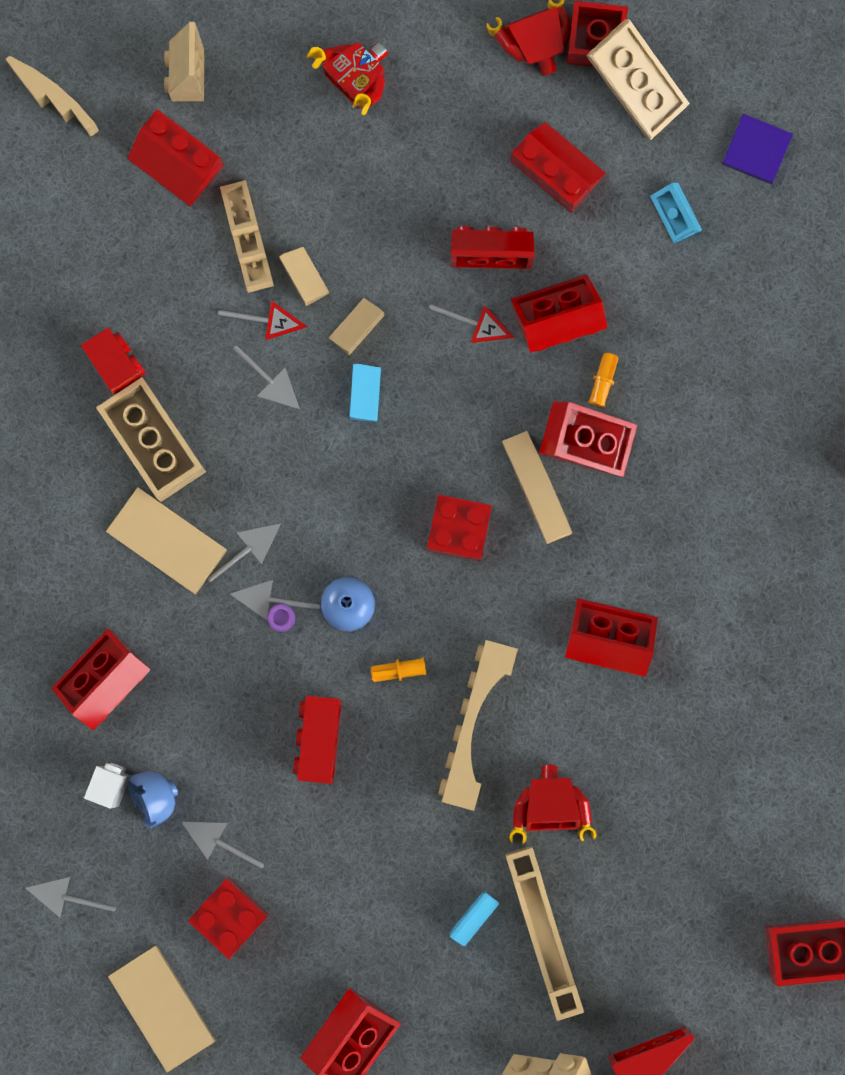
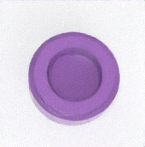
[267,604,295,632]

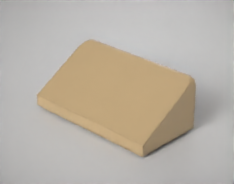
[279,247,329,306]
[329,298,384,355]

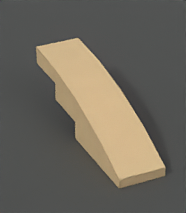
[6,56,99,137]
[220,180,274,293]
[502,431,572,544]

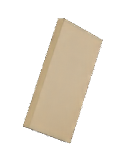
[586,19,690,140]
[106,487,227,595]
[108,945,215,1073]

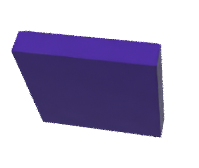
[722,114,793,185]

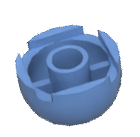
[320,577,375,632]
[127,771,178,829]

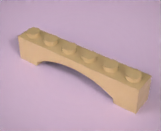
[438,640,518,811]
[505,846,584,1021]

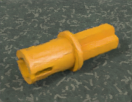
[588,353,618,408]
[371,657,426,682]

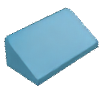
[650,183,702,243]
[350,364,381,422]
[449,891,499,946]

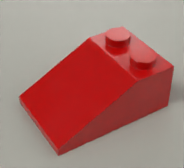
[539,401,637,477]
[607,1026,695,1075]

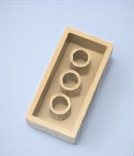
[96,377,206,502]

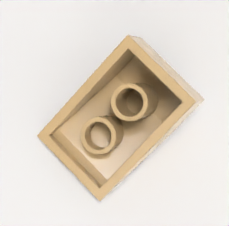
[164,22,204,101]

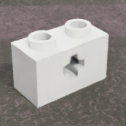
[84,763,131,809]

